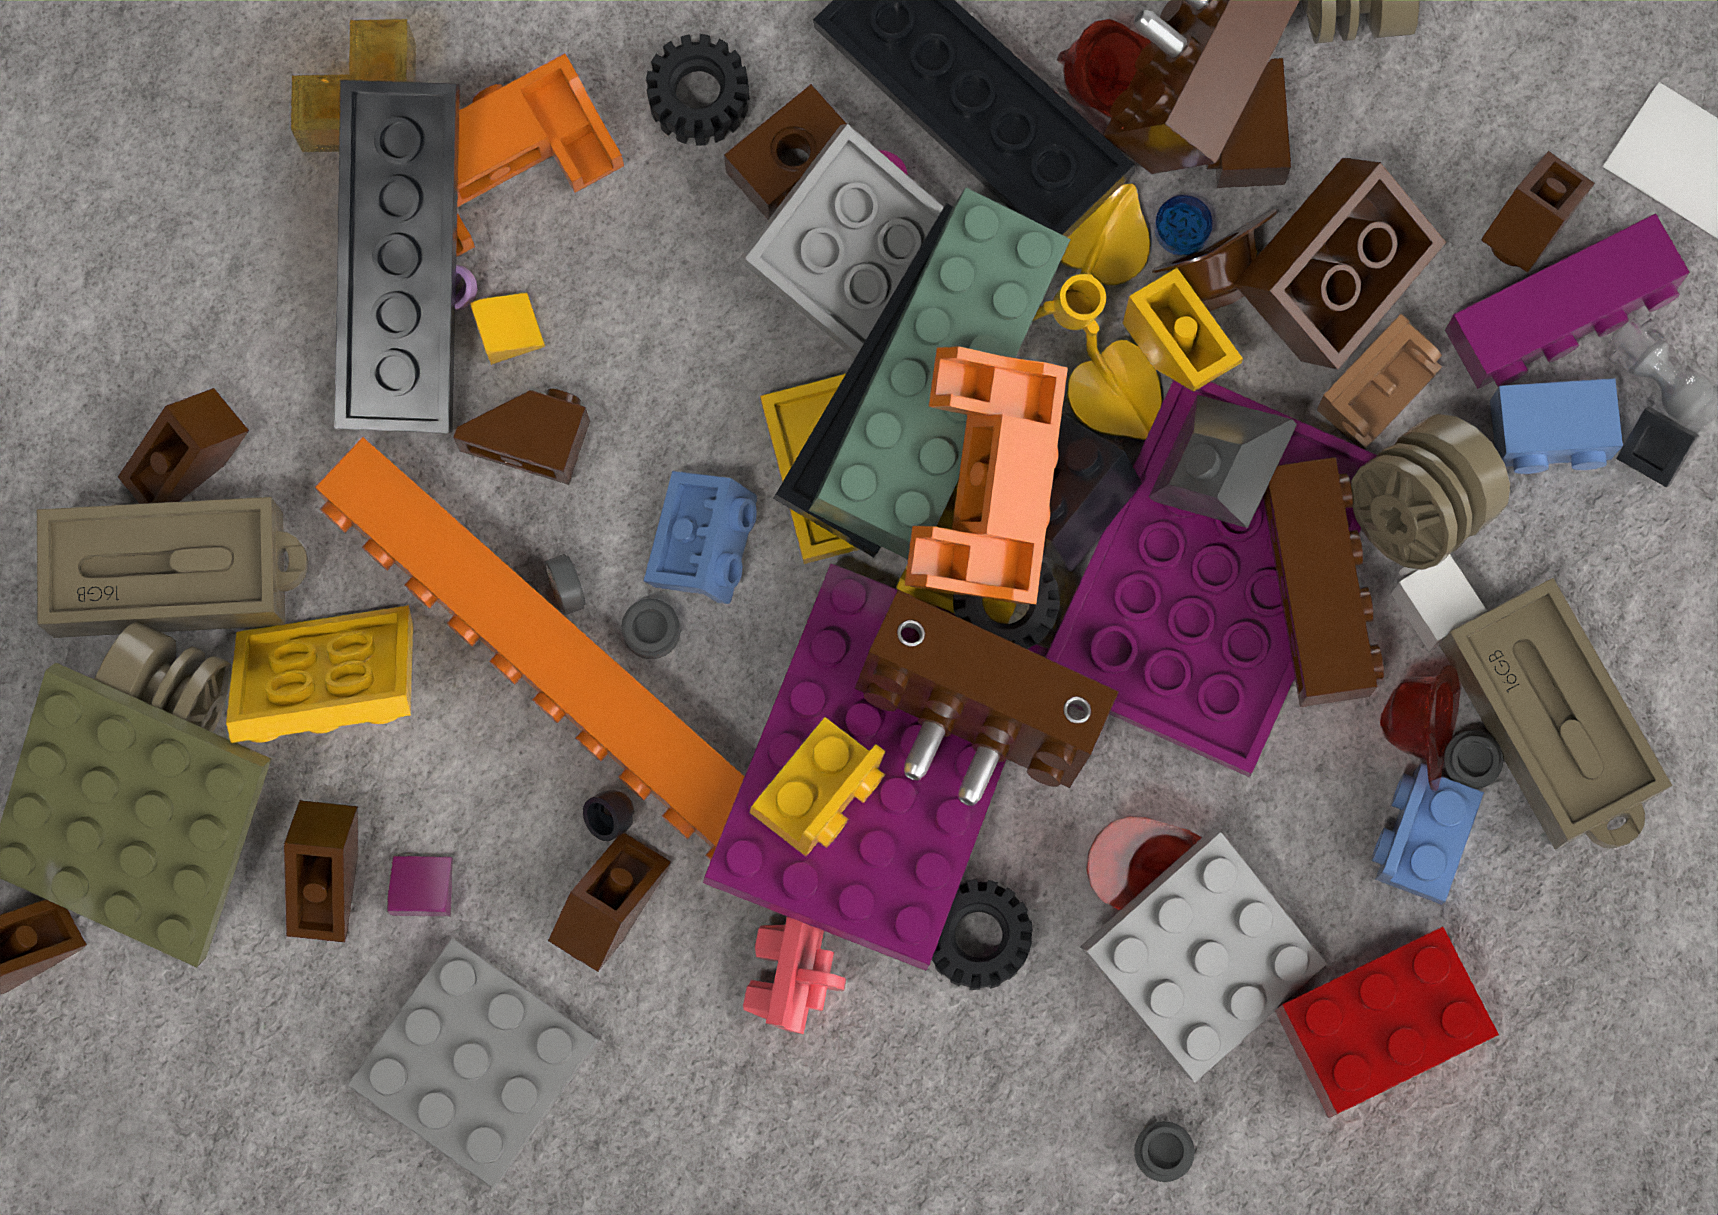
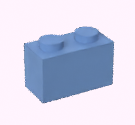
[1490,378,1623,474]

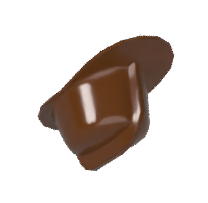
[1152,209,1279,311]

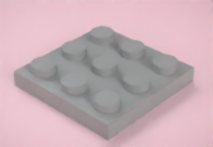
[738,124,943,358]
[1080,828,1327,1082]
[347,938,599,1189]

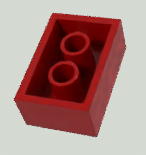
[1275,926,1499,1118]

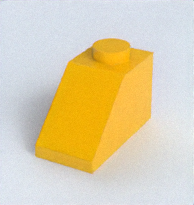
[1122,268,1243,392]

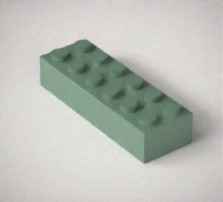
[808,187,1071,559]

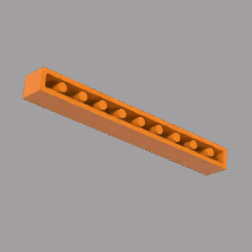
[315,437,745,861]

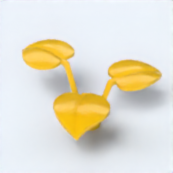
[1032,184,1162,440]

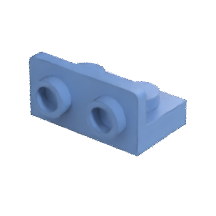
[644,471,757,604]
[1371,763,1484,905]

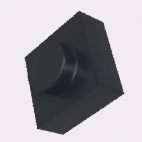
[1616,407,1700,488]

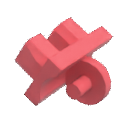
[743,917,846,1034]

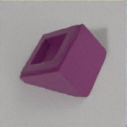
[387,856,453,917]

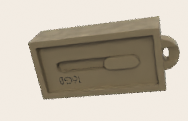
[37,497,309,638]
[1439,578,1672,850]

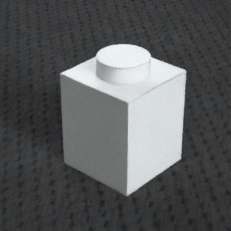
[1391,554,1487,652]

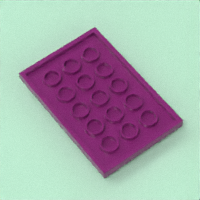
[1045,380,1377,778]
[703,563,1048,971]

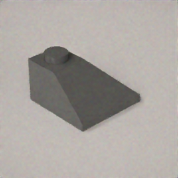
[1148,395,1297,528]

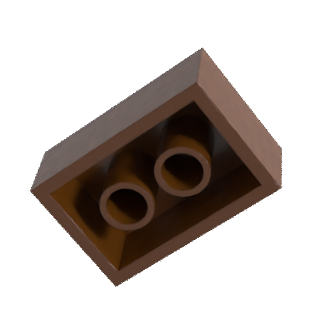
[1234,157,1447,370]

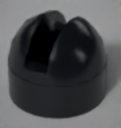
[583,789,635,841]

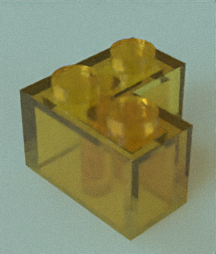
[291,19,416,152]

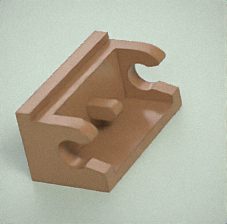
[1317,314,1442,450]

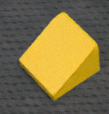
[470,293,545,365]

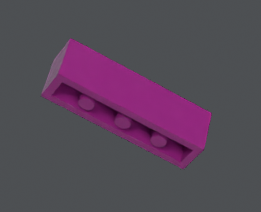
[1445,213,1690,389]

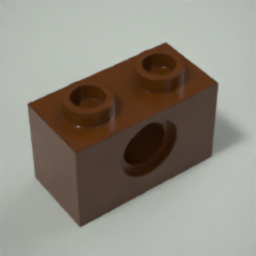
[724,84,847,220]

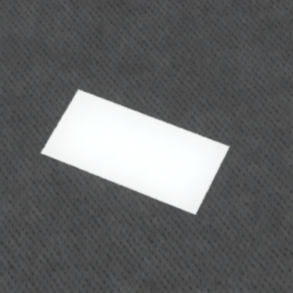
[1603,82,1718,239]

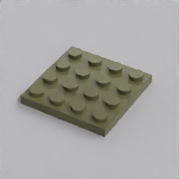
[0,663,271,968]

